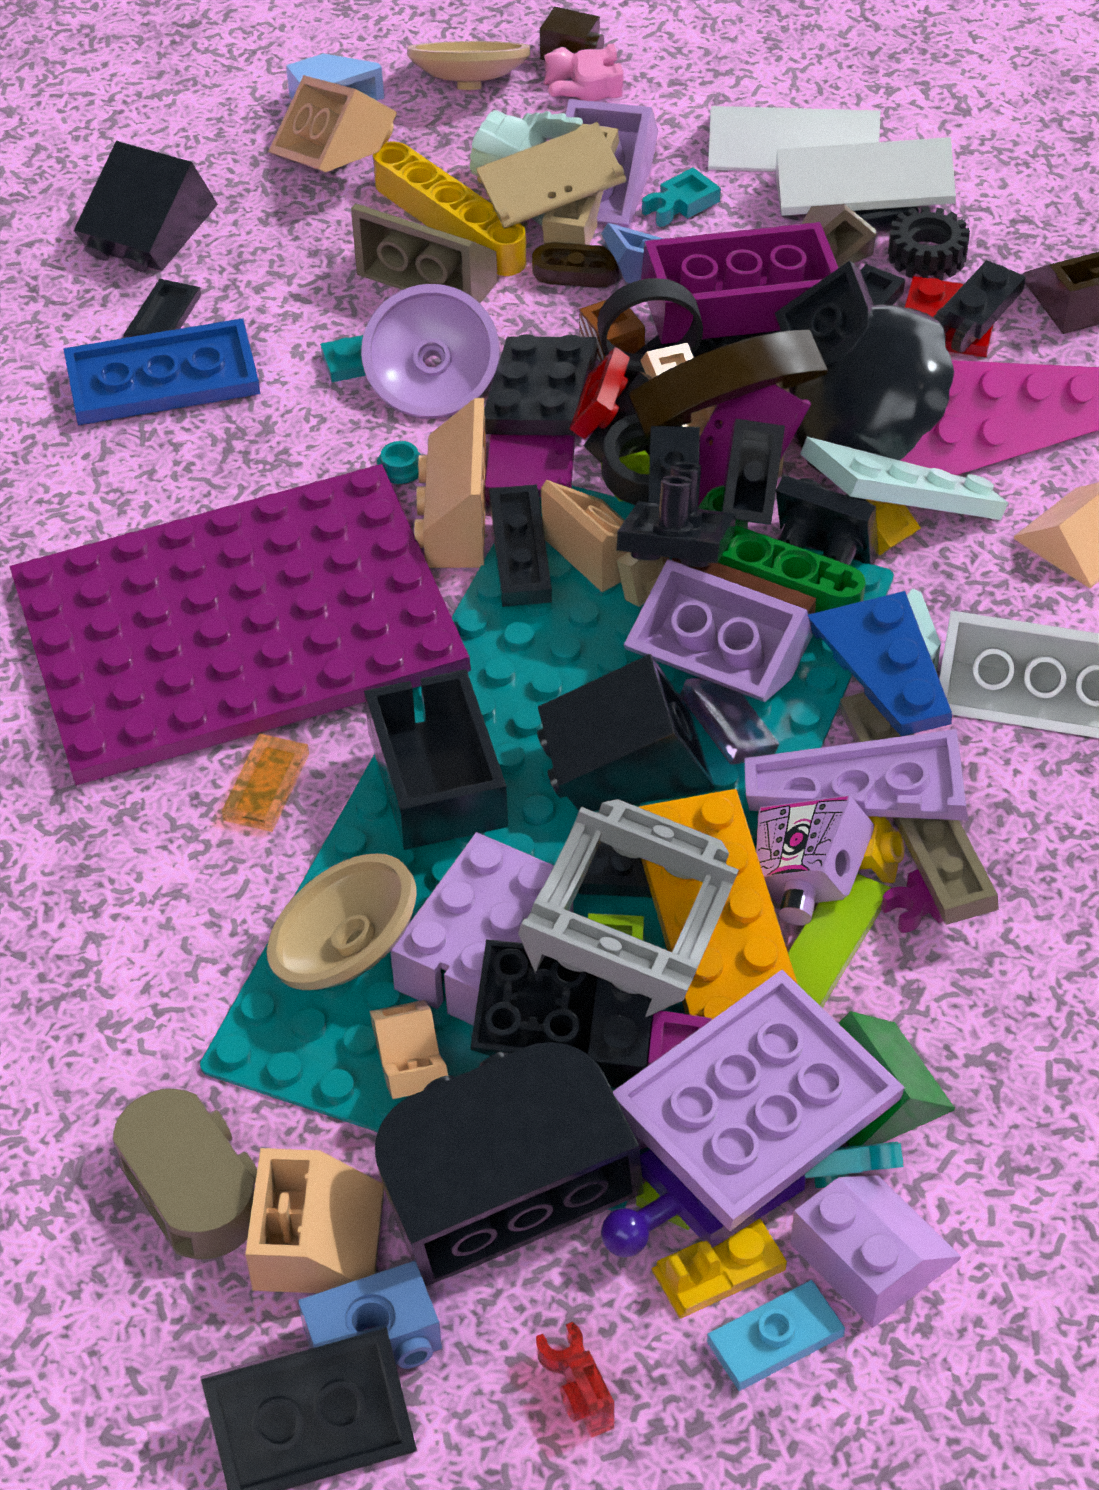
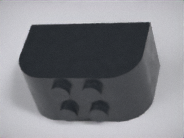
[375,1043,644,1286]

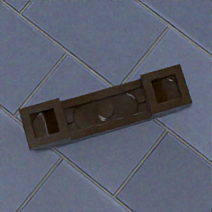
[629,330,827,438]

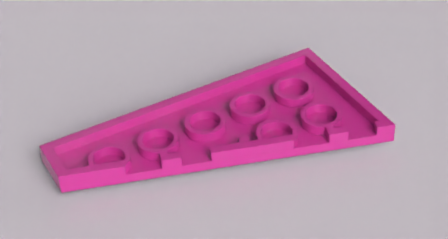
[900,360,1099,475]

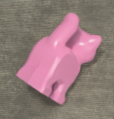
[543,43,623,101]

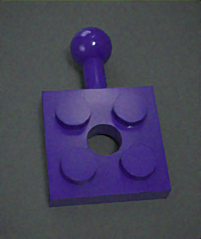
[601,1149,805,1257]

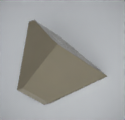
[801,204,876,268]

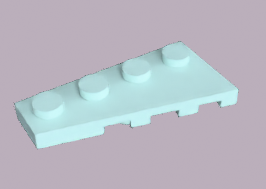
[800,437,1008,520]

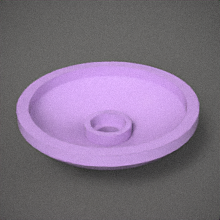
[361,284,500,419]

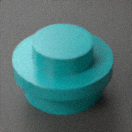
[377,441,421,484]

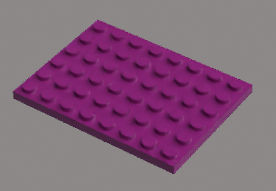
[9,464,471,786]

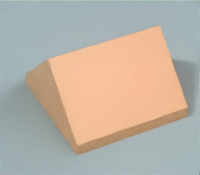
[541,480,628,592]
[1014,482,1099,589]

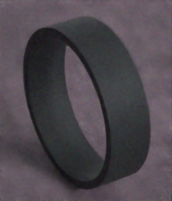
[597,278,703,376]

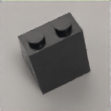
[74,140,218,272]
[537,654,715,811]

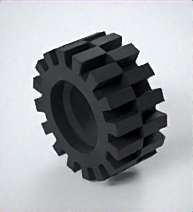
[888,206,970,280]

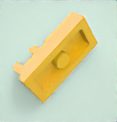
[651,1218,787,1319]

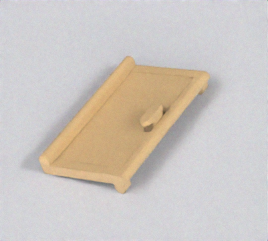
[476,122,627,229]

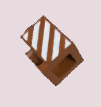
[579,299,645,362]

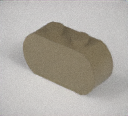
[113,1089,257,1259]

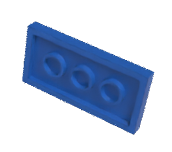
[63,318,260,425]

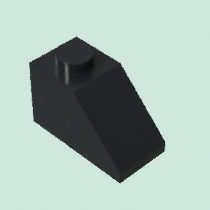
[722,419,785,525]

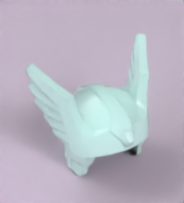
[469,110,583,225]

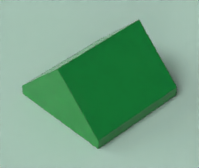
[838,1011,955,1146]

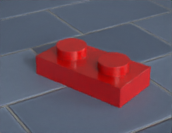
[569,347,630,440]

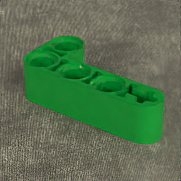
[698,486,866,613]

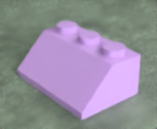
[624,559,812,702]

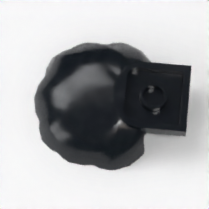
[775,260,954,479]

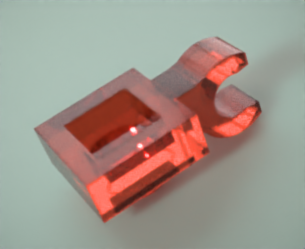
[536,1322,615,1438]

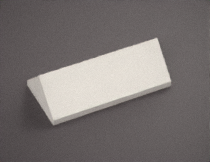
[708,106,881,172]
[776,137,956,216]
[939,610,1099,738]

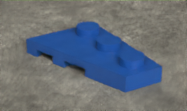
[808,591,952,737]

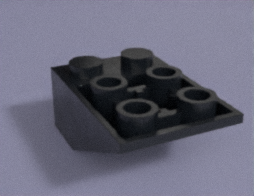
[470,939,652,1088]

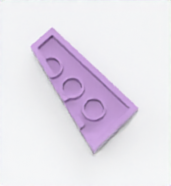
[744,729,968,821]

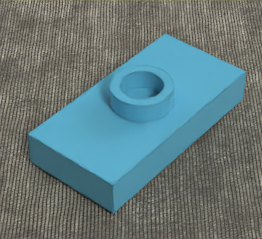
[707,1280,845,1391]

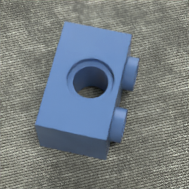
[298,1261,442,1368]

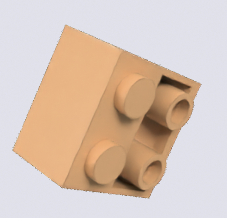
[245,1148,384,1293]

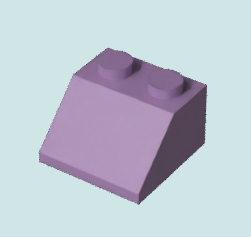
[790,1175,961,1328]

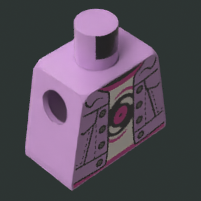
[756,795,874,925]

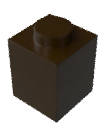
[540,6,604,60]

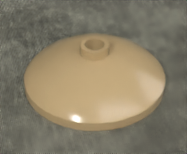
[407,41,530,90]
[267,853,417,990]

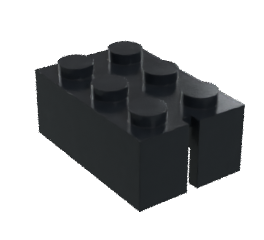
[364,669,508,850]

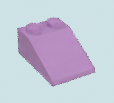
[550,99,658,228]

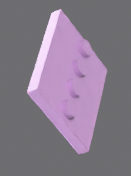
[613,970,905,1231]

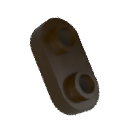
[532,242,620,288]

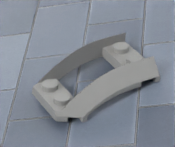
[518,799,739,1017]

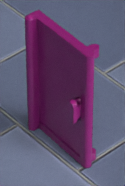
[698,384,811,506]
[485,434,575,502]

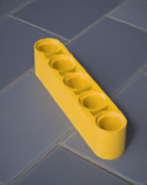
[373,141,527,276]

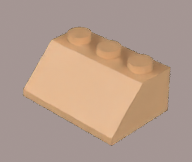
[268,75,397,172]
[415,398,487,568]

